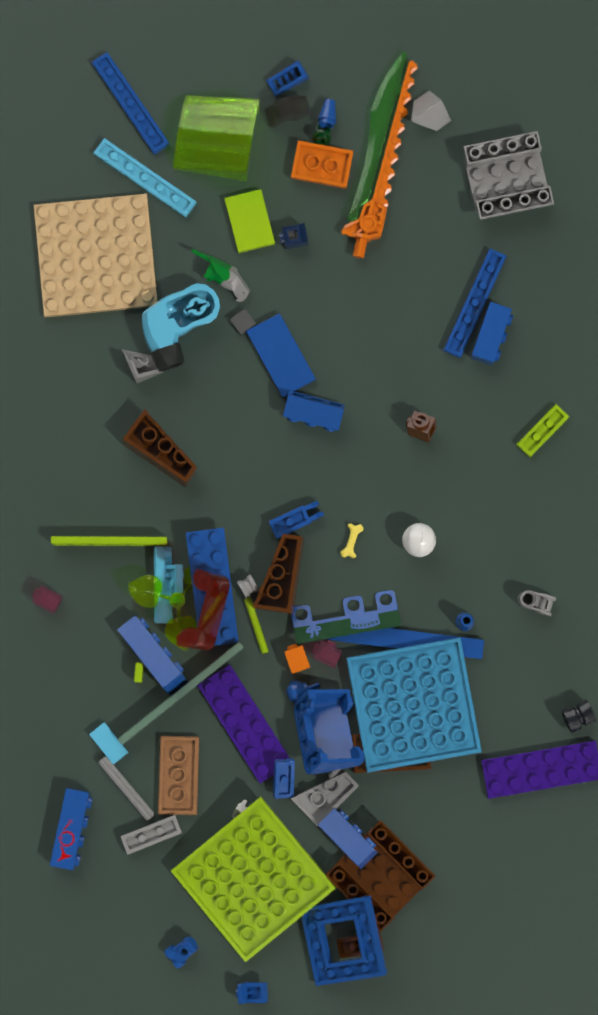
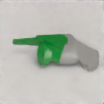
[191,249,250,302]

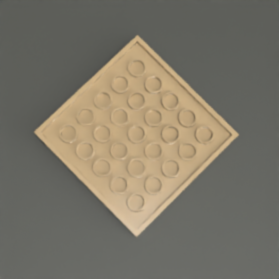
[34,194,158,318]

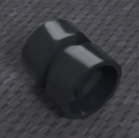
[561,700,597,733]

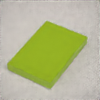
[225,189,275,254]

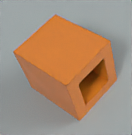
[284,644,310,674]

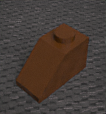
[336,931,384,958]

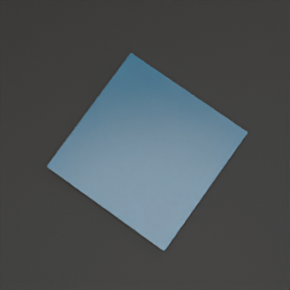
[346,637,482,773]

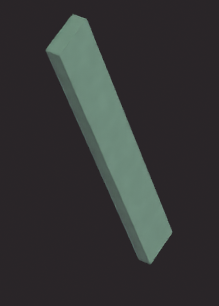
[118,642,244,745]

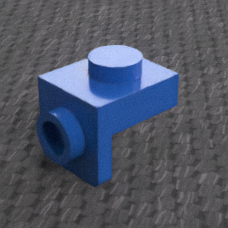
[236,982,268,1004]

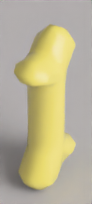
[340,523,364,558]

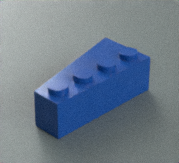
[117,615,189,696]

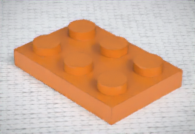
[291,140,354,189]

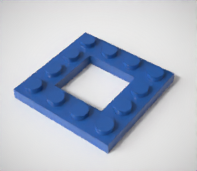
[301,896,387,986]

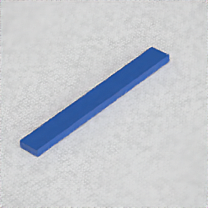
[329,628,484,659]

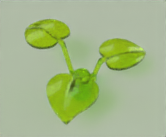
[128,566,197,651]

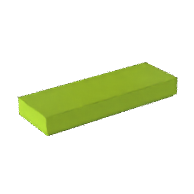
[516,404,569,458]

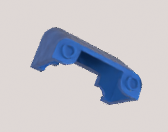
[294,689,364,774]

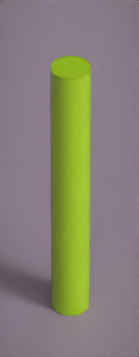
[244,597,269,654]

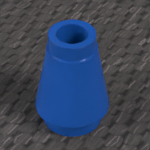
[318,99,336,129]
[455,612,475,631]

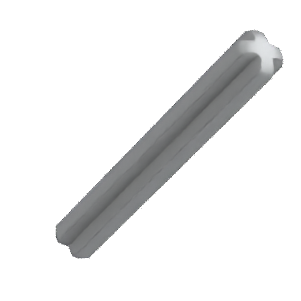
[99,757,154,820]

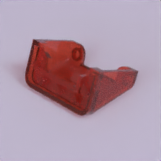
[175,568,230,650]

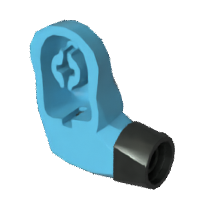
[142,283,220,372]

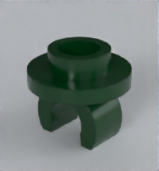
[312,126,331,145]

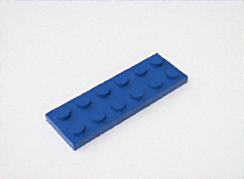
[185,528,239,647]

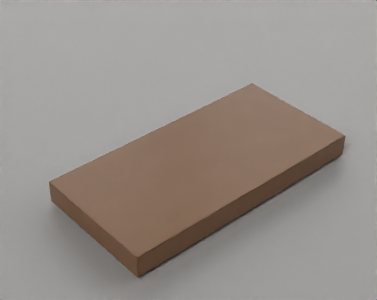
[158,736,199,815]

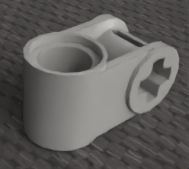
[517,590,556,617]

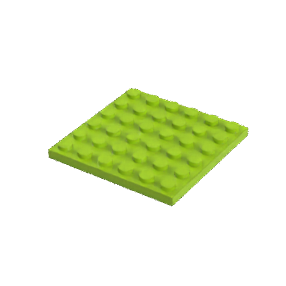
[171,797,336,962]

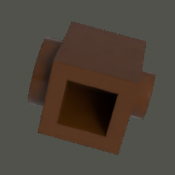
[405,411,437,443]

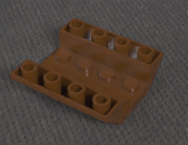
[326,820,436,932]

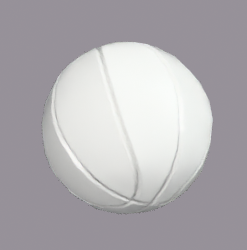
[402,523,436,557]

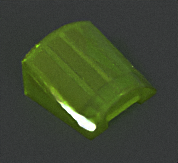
[173,95,260,181]

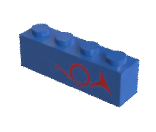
[50,788,93,870]

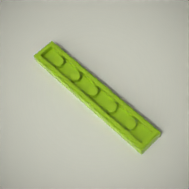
[51,536,168,546]

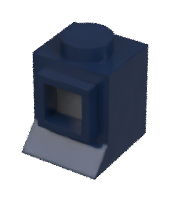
[279,222,308,249]

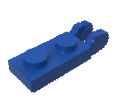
[268,501,324,539]

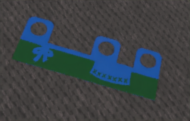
[291,590,401,644]

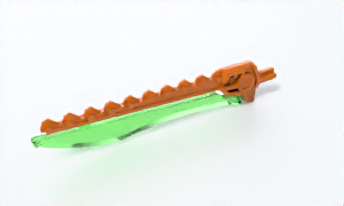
[341,52,418,259]

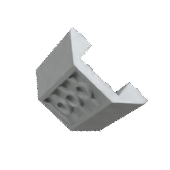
[463,131,554,220]

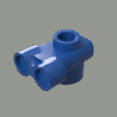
[164,937,198,969]

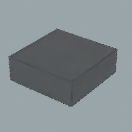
[230,309,256,335]

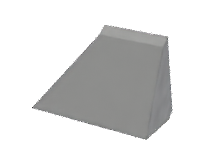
[411,91,451,132]
[122,349,164,383]

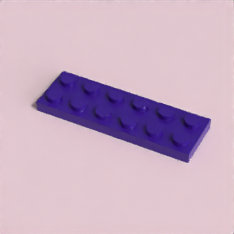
[198,665,290,783]
[481,741,598,799]

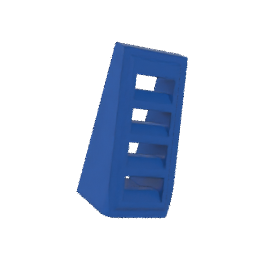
[266,61,309,97]

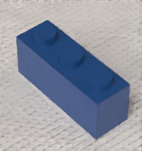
[471,302,514,365]
[283,391,345,432]
[318,808,378,869]

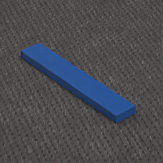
[92,52,170,155]
[443,248,507,359]

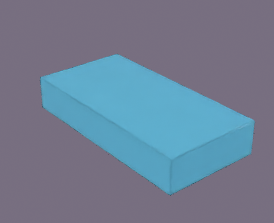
[89,722,129,765]

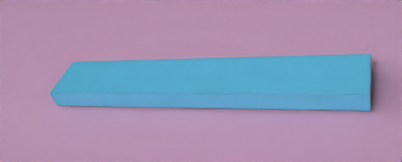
[93,138,197,218]

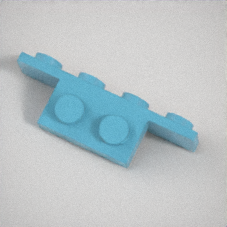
[154,546,184,624]

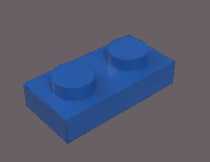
[273,758,295,799]

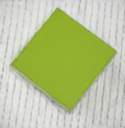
[134,663,144,683]

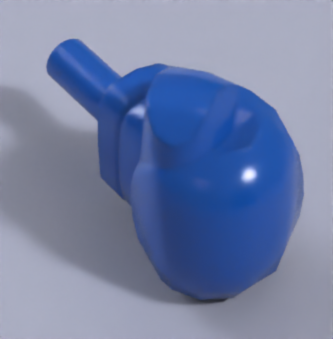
[286,680,320,702]

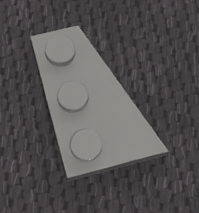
[291,772,359,826]

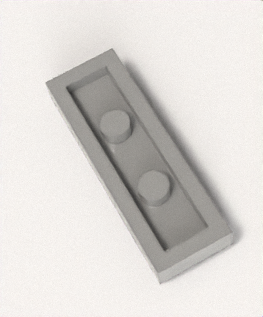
[120,815,182,855]

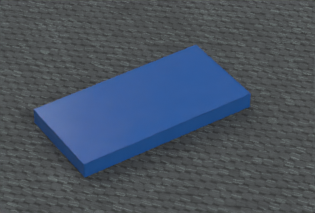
[246,313,316,398]

